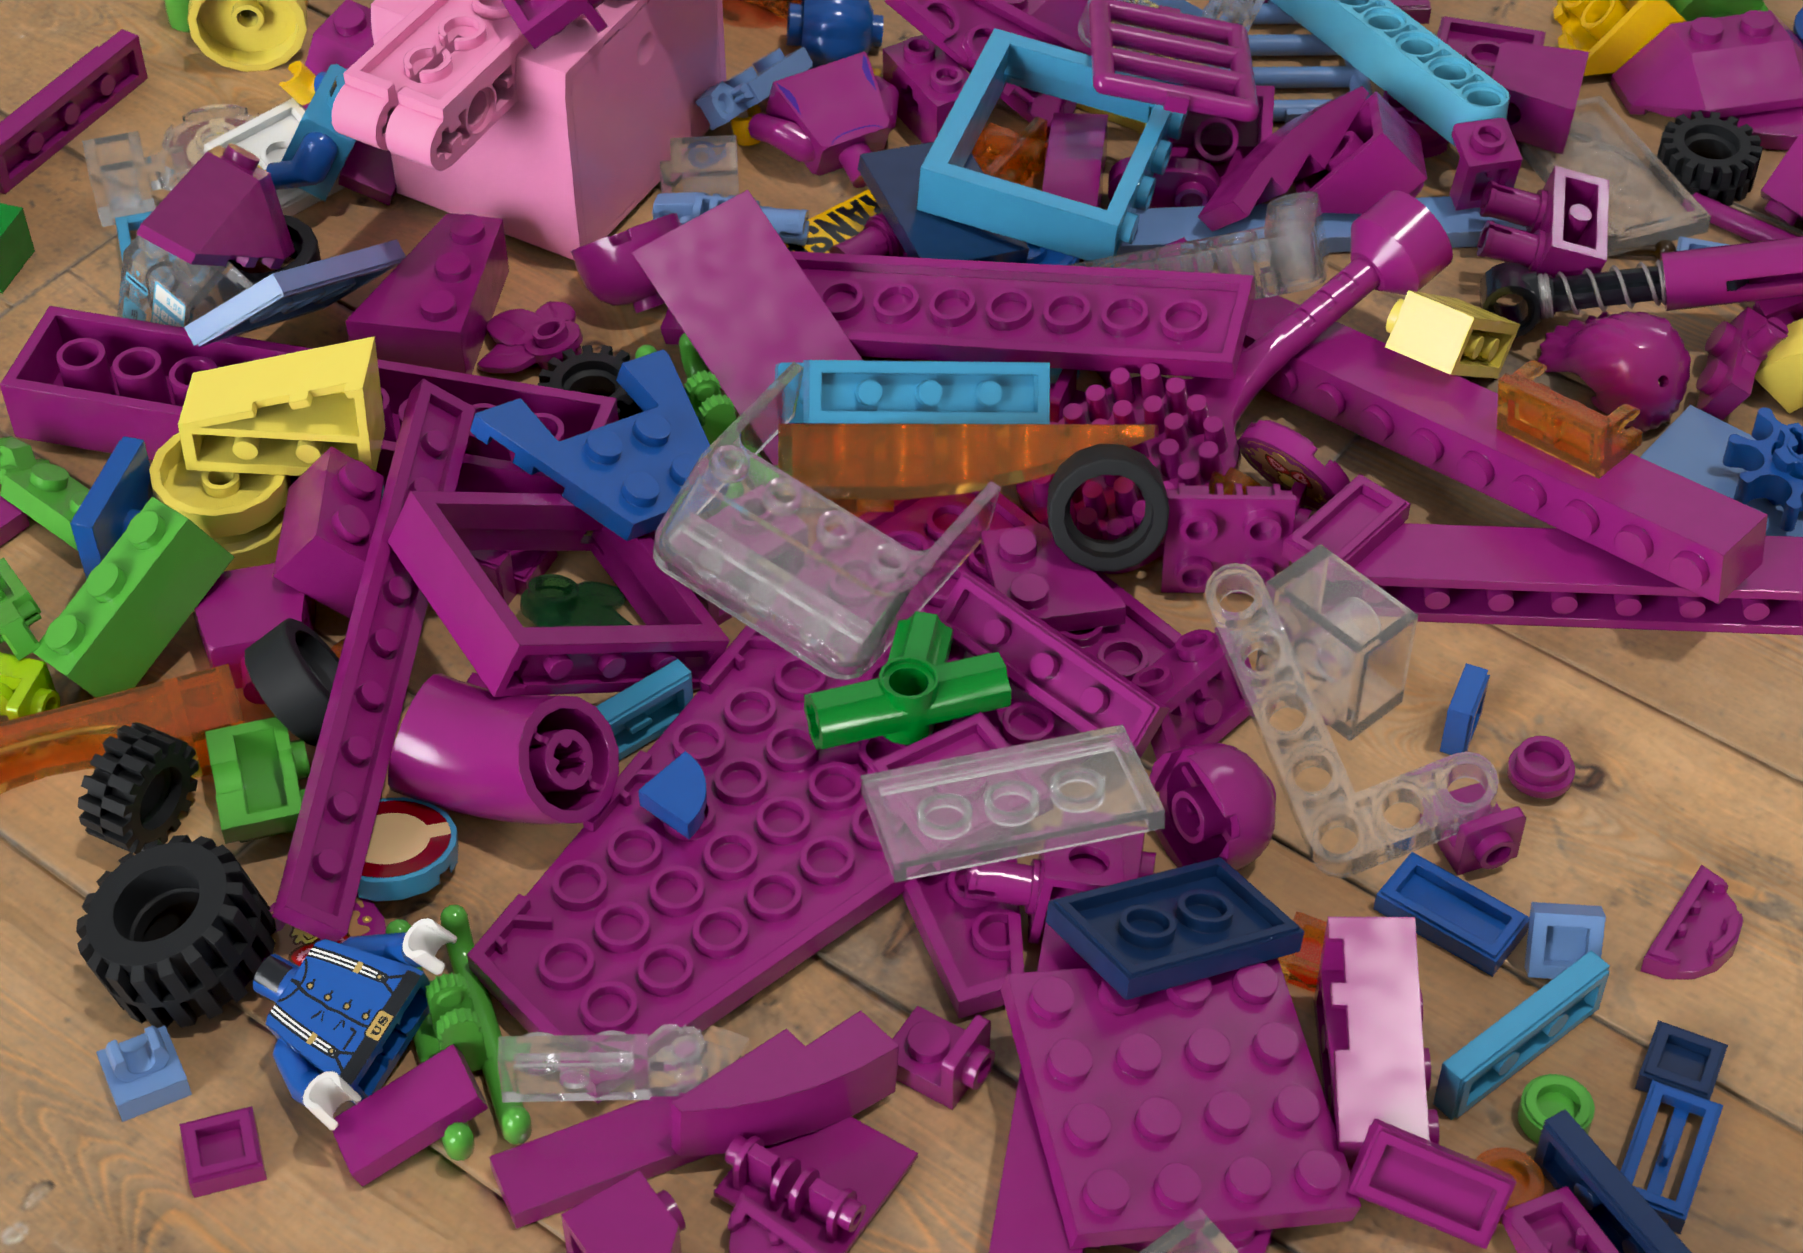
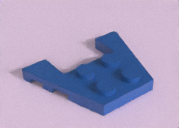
[470,349,729,541]

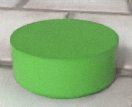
[1518,1074,1595,1144]

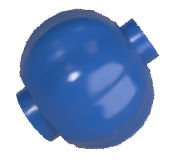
[786,0,884,69]

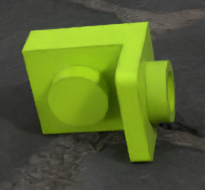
[0,652,60,749]

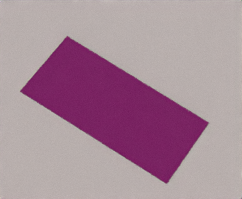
[631,190,908,494]

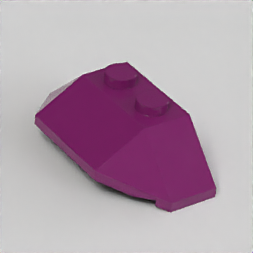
[1610,10,1803,119]

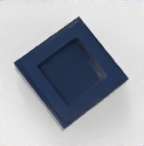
[1635,1020,1728,1100]

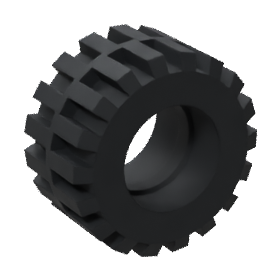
[76,835,276,1028]

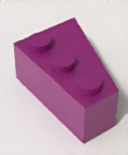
[345,213,509,374]

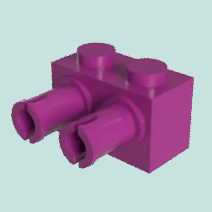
[1477,166,1609,278]

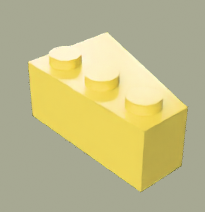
[178,336,385,476]

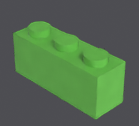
[33,497,234,712]

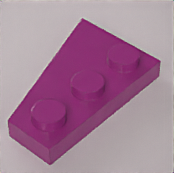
[902,833,1024,1019]

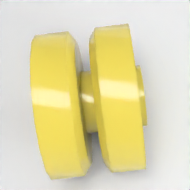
[187,0,308,72]
[149,433,292,571]

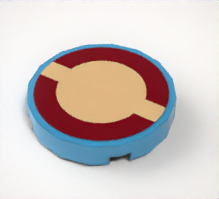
[358,797,458,901]

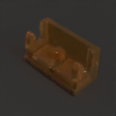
[1497,360,1643,479]

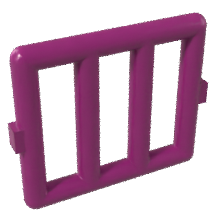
[1089,0,1259,122]

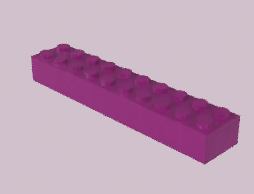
[0,306,619,534]

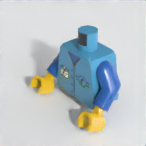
[257,61,357,202]

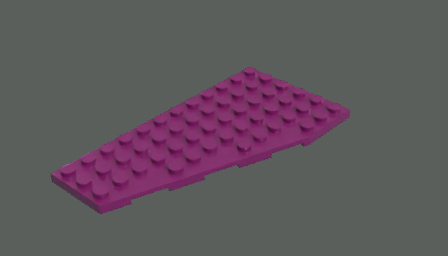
[467,458,1183,1104]

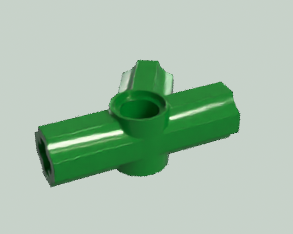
[804,611,1012,750]

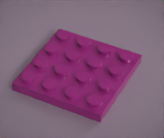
[1001,958,1361,1249]

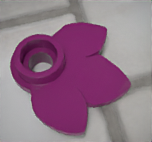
[477,301,583,374]

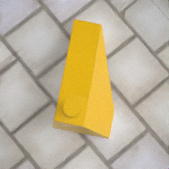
[1553,0,1686,76]

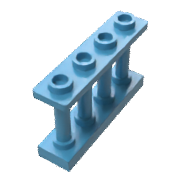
[775,360,1050,425]

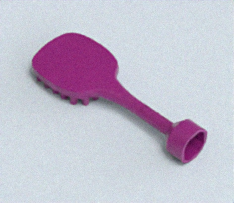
[1015,190,1453,574]

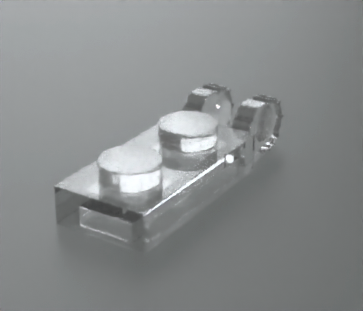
[498,1024,709,1102]

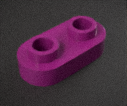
[1108,157,1219,208]

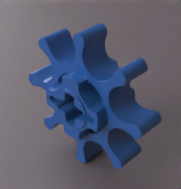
[1722,407,1803,532]

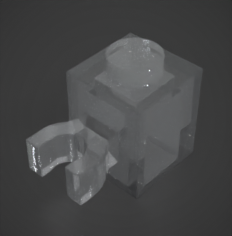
[82,131,188,227]

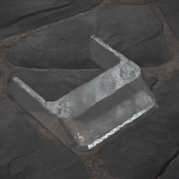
[653,362,1001,680]

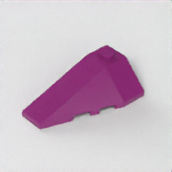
[136,144,295,269]

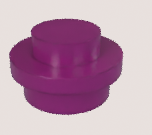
[1507,736,1575,799]

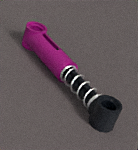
[1479,236,1803,338]

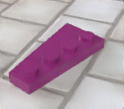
[885,0,1091,139]

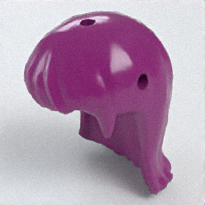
[1537,311,1691,433]

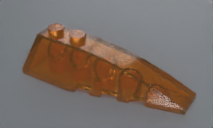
[778,424,1159,512]

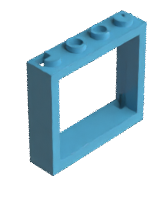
[917,28,1188,268]

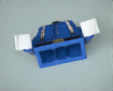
[253,918,457,1131]

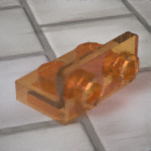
[971,116,1048,185]

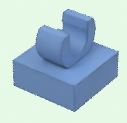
[1524,902,1606,979]
[96,1025,192,1122]

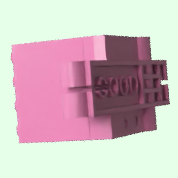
[332,0,726,260]

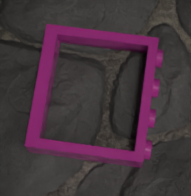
[387,491,730,697]

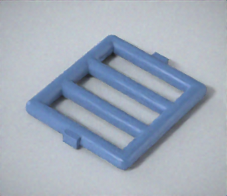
[1203,0,1373,124]

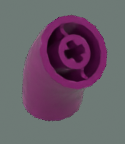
[388,674,619,824]

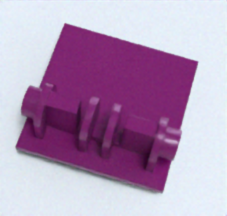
[1161,483,1297,594]
[713,1116,918,1253]

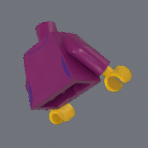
[730,51,899,188]

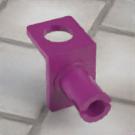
[964,831,1124,944]

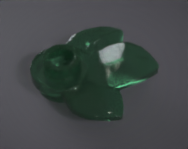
[520,574,632,627]

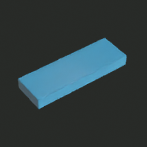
[1433,950,1610,1120]

